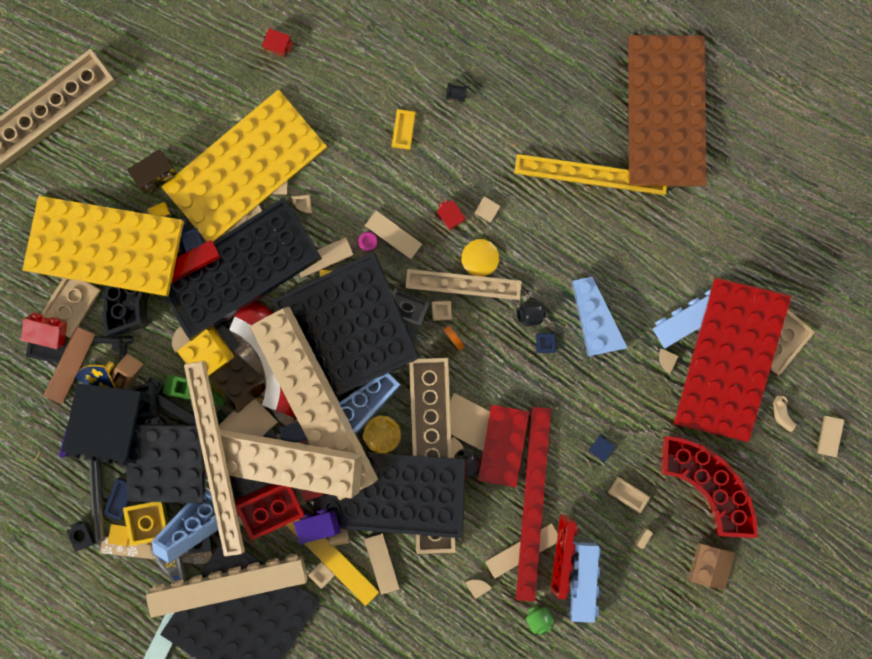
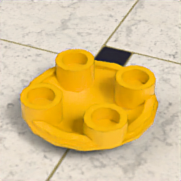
[462,239,499,277]
[363,416,401,454]

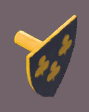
[75,361,116,388]

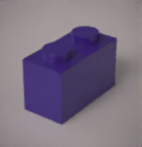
[293,508,341,545]

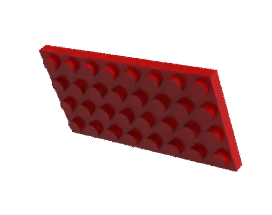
[674,277,791,442]

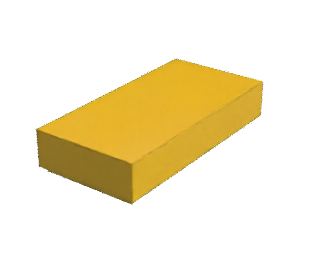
[392,109,416,150]

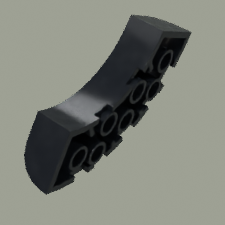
[102,214,186,336]

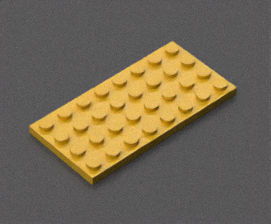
[162,89,328,242]
[22,196,184,297]

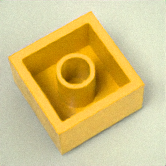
[177,327,235,378]
[123,502,169,546]

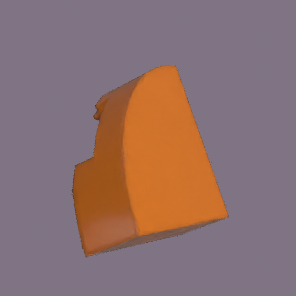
[443,326,465,351]

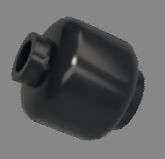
[516,300,546,327]
[453,449,481,477]

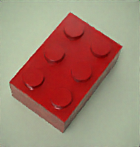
[235,484,305,541]

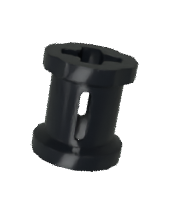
[446,83,467,102]

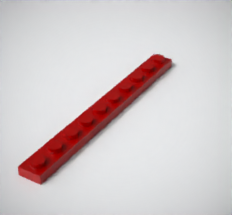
[515,407,551,602]

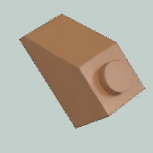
[111,354,143,390]

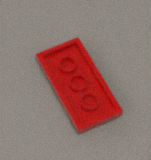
[478,405,529,487]
[551,514,578,599]

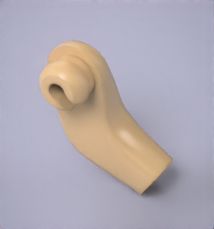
[773,396,796,432]

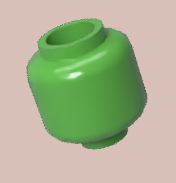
[526,605,554,636]

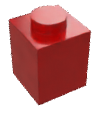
[262,28,293,57]
[437,200,465,231]

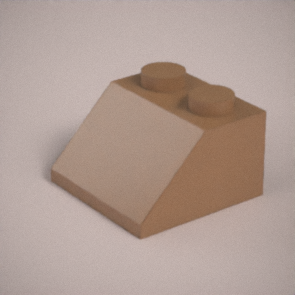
[688,542,735,590]

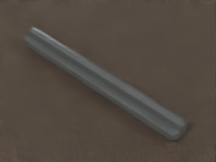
[89,458,105,542]

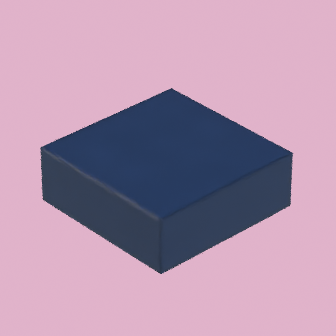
[181,228,204,253]
[536,334,556,353]
[589,435,615,462]

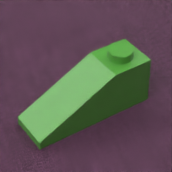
[162,374,224,406]

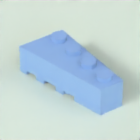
[572,277,627,357]
[653,289,711,349]
[339,373,402,435]
[152,489,219,563]
[570,542,601,622]

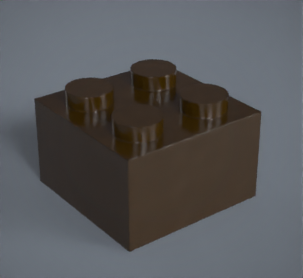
[127,149,177,194]
[209,355,266,413]

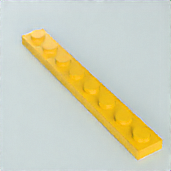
[514,154,667,195]

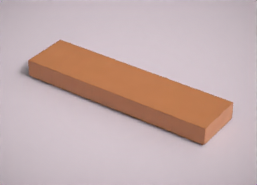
[44,326,95,404]

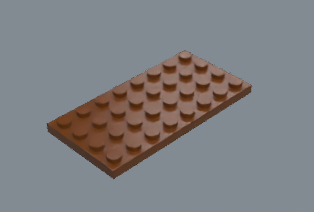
[628,35,706,187]

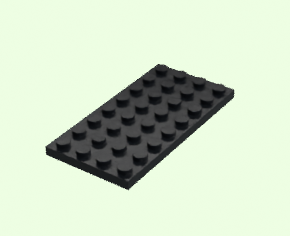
[164,198,322,341]
[313,452,467,538]

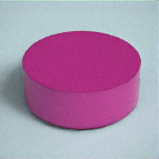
[358,232,378,252]

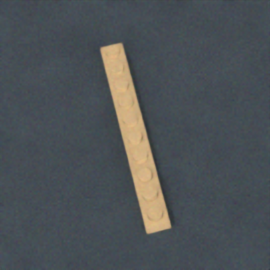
[184,361,245,556]

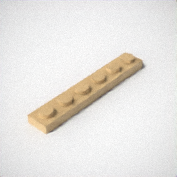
[405,269,522,300]

